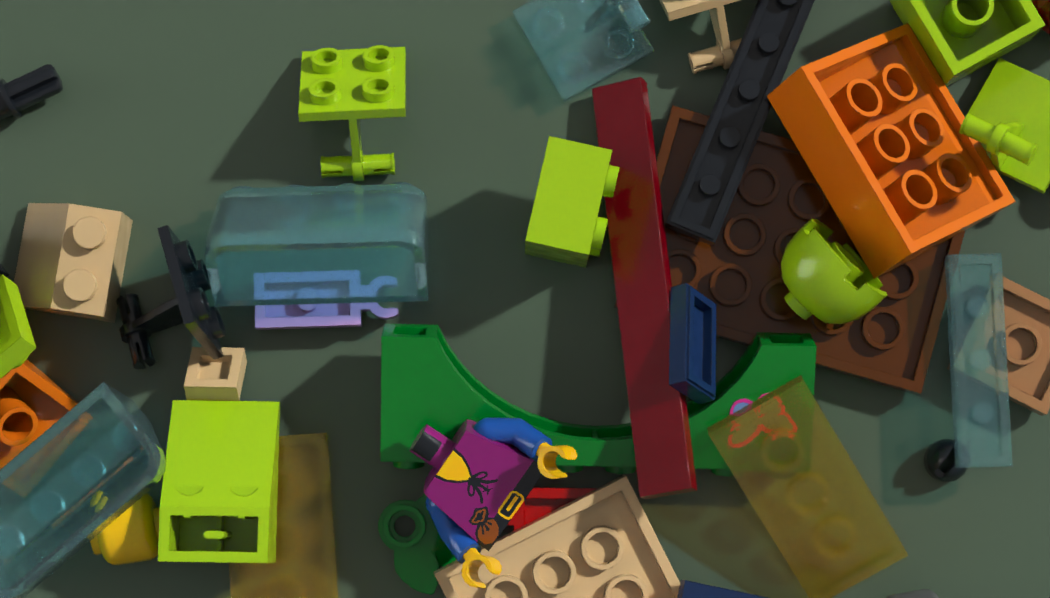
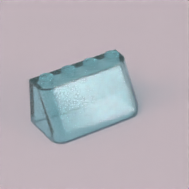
[205,182,428,307]
[0,382,166,598]

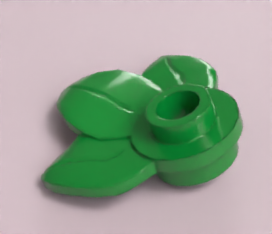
[378,494,457,595]

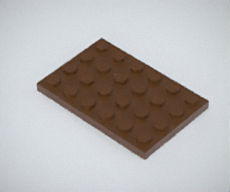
[614,105,965,395]

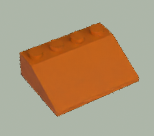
[767,23,1016,279]

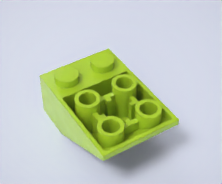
[158,400,280,563]

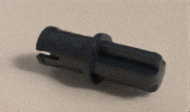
[0,64,63,121]

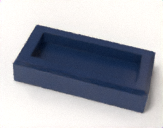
[669,283,717,404]

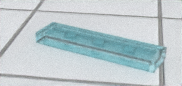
[945,253,1013,468]

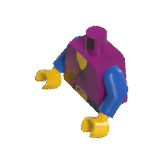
[409,417,577,589]

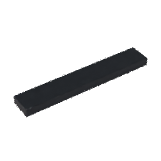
[665,0,815,246]

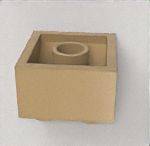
[14,203,133,323]

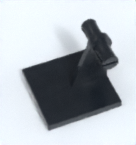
[116,225,226,369]

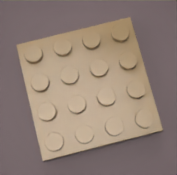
[434,475,680,598]

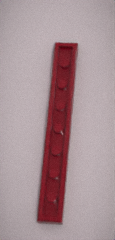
[592,77,697,499]

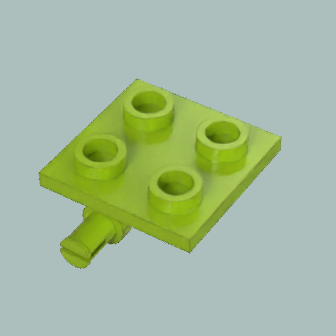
[298,45,406,181]
[959,58,1050,194]

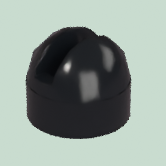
[924,439,969,482]

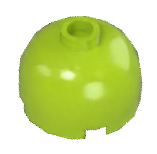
[781,218,887,324]

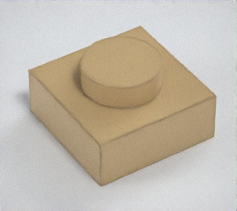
[184,347,247,401]

